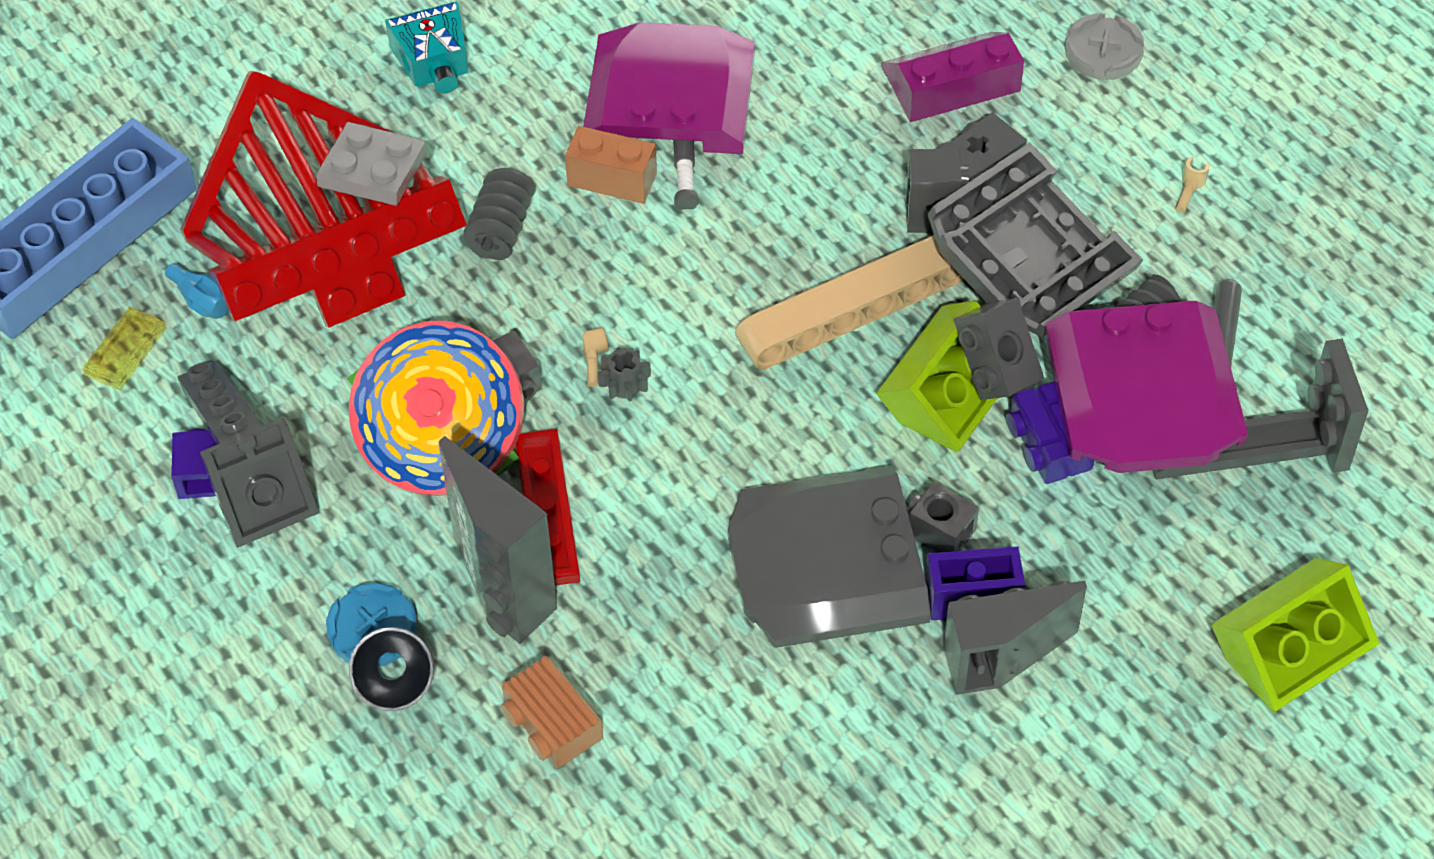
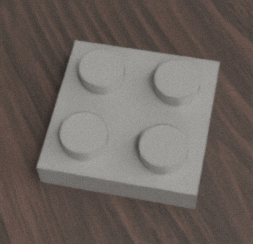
[317,122,426,206]

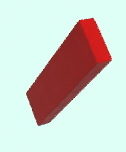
[516,429,580,586]

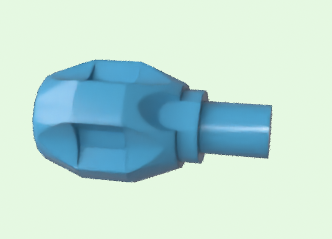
[165,263,228,319]

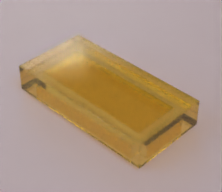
[82,307,166,391]

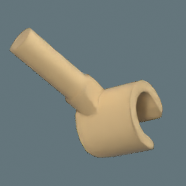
[1175,157,1210,213]
[583,328,609,387]

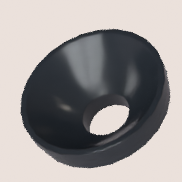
[349,627,433,711]

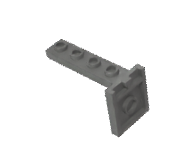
[1153,338,1369,480]
[177,360,319,548]

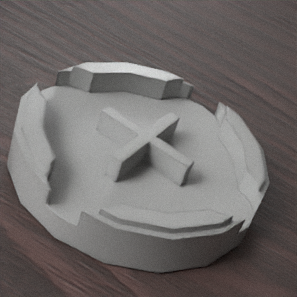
[1065,13,1144,80]

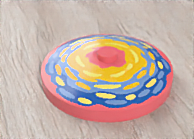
[349,321,524,496]

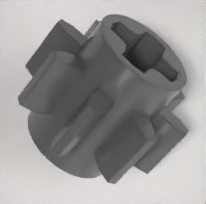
[598,347,651,402]

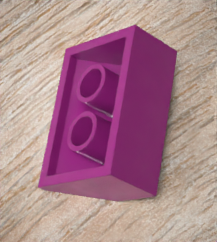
[881,32,1024,122]

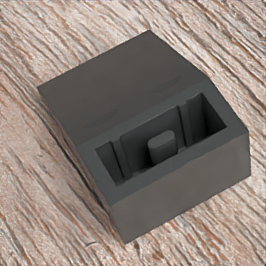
[944,581,1087,695]

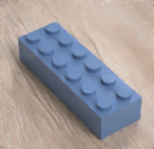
[0,117,197,340]

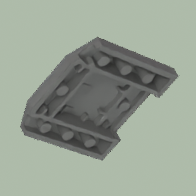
[928,142,1143,337]
[728,466,931,648]

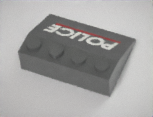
[438,436,557,644]

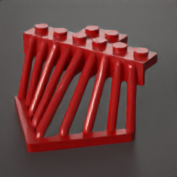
[180,71,467,328]

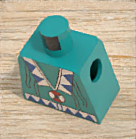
[385,1,468,94]

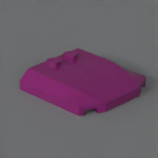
[583,22,755,154]
[1044,300,1248,473]

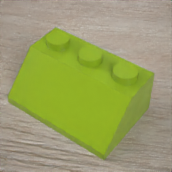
[876,300,998,452]
[1211,558,1380,712]

